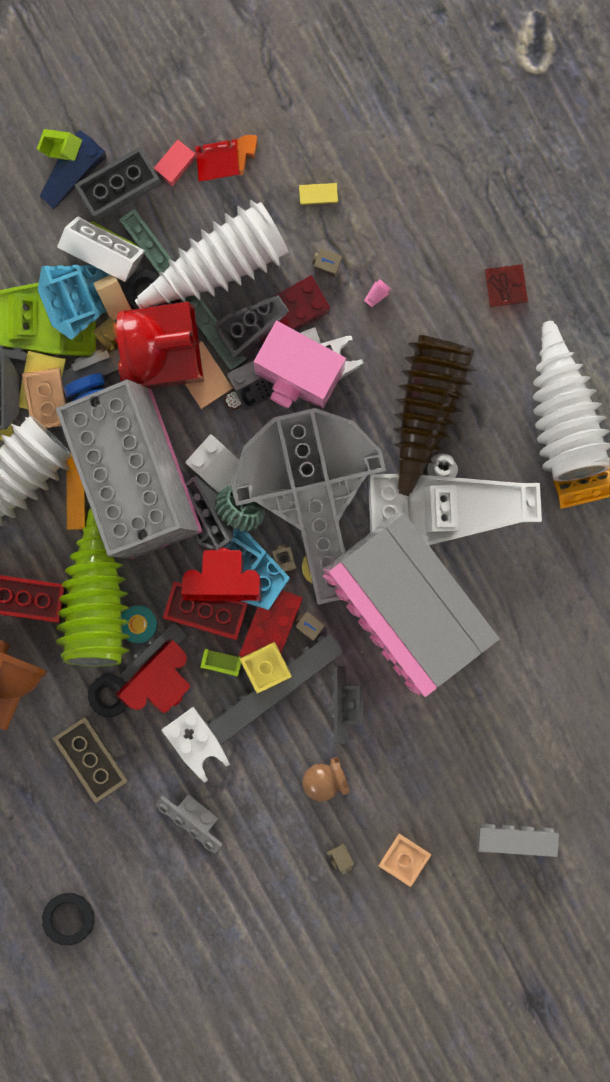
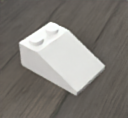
[185,434,239,494]

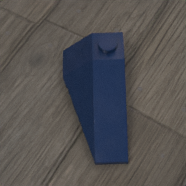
[40,130,107,210]

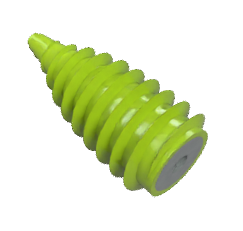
[55,509,131,667]

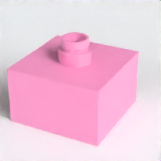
[254,320,346,410]

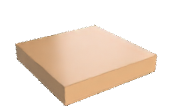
[378,834,432,887]

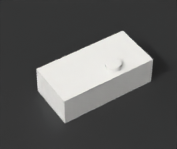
[57,216,145,282]

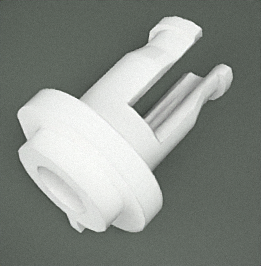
[427,454,458,478]

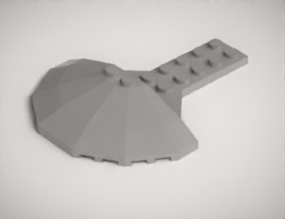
[231,408,386,605]

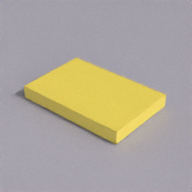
[19,351,66,409]

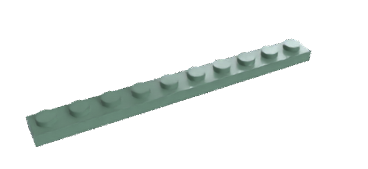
[119,209,247,371]

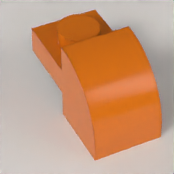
[237,135,258,175]

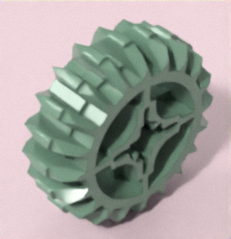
[215,486,266,532]

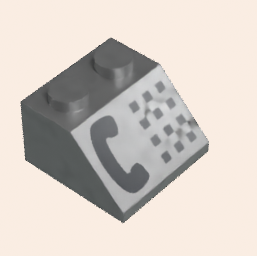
[227,360,274,411]

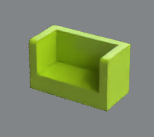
[37,129,82,161]
[200,649,242,677]

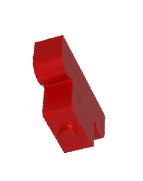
[181,548,262,601]
[115,639,190,713]

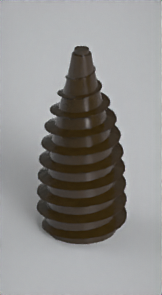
[393,335,477,496]

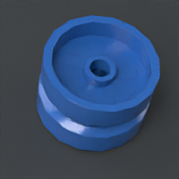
[63,373,106,402]

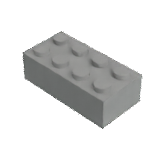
[476,823,559,857]

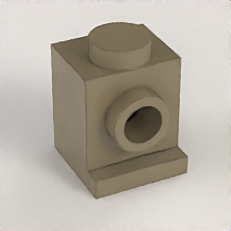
[272,544,296,573]
[326,843,354,875]

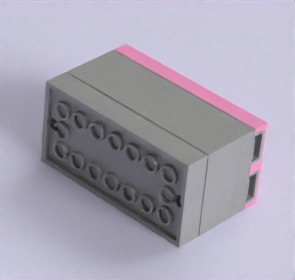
[55,380,203,559]
[322,513,500,697]

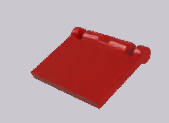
[195,139,240,182]

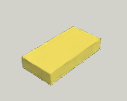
[299,183,338,205]

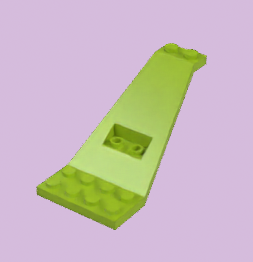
[0,282,96,357]

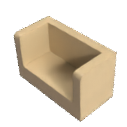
[93,275,131,321]

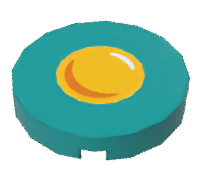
[121,605,157,644]

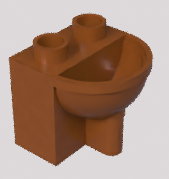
[0,640,47,731]

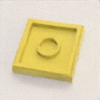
[240,642,292,694]

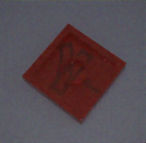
[485,264,528,308]

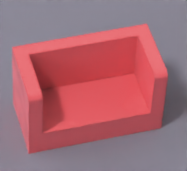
[154,139,196,187]

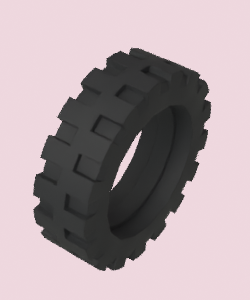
[42,893,95,946]

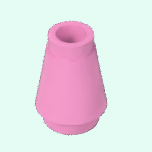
[364,279,391,308]

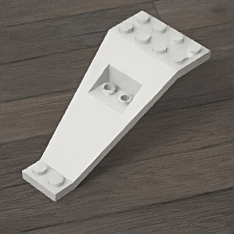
[368,474,542,545]

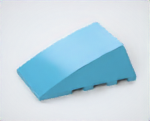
[38,265,110,339]
[225,528,290,610]

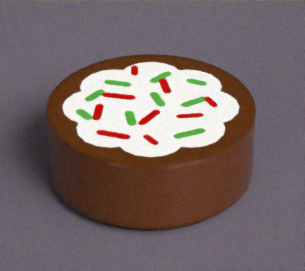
[224,390,242,410]

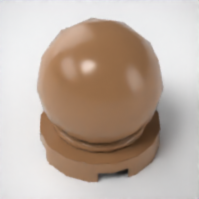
[302,756,350,802]

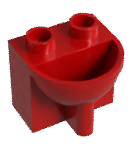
[113,302,204,389]

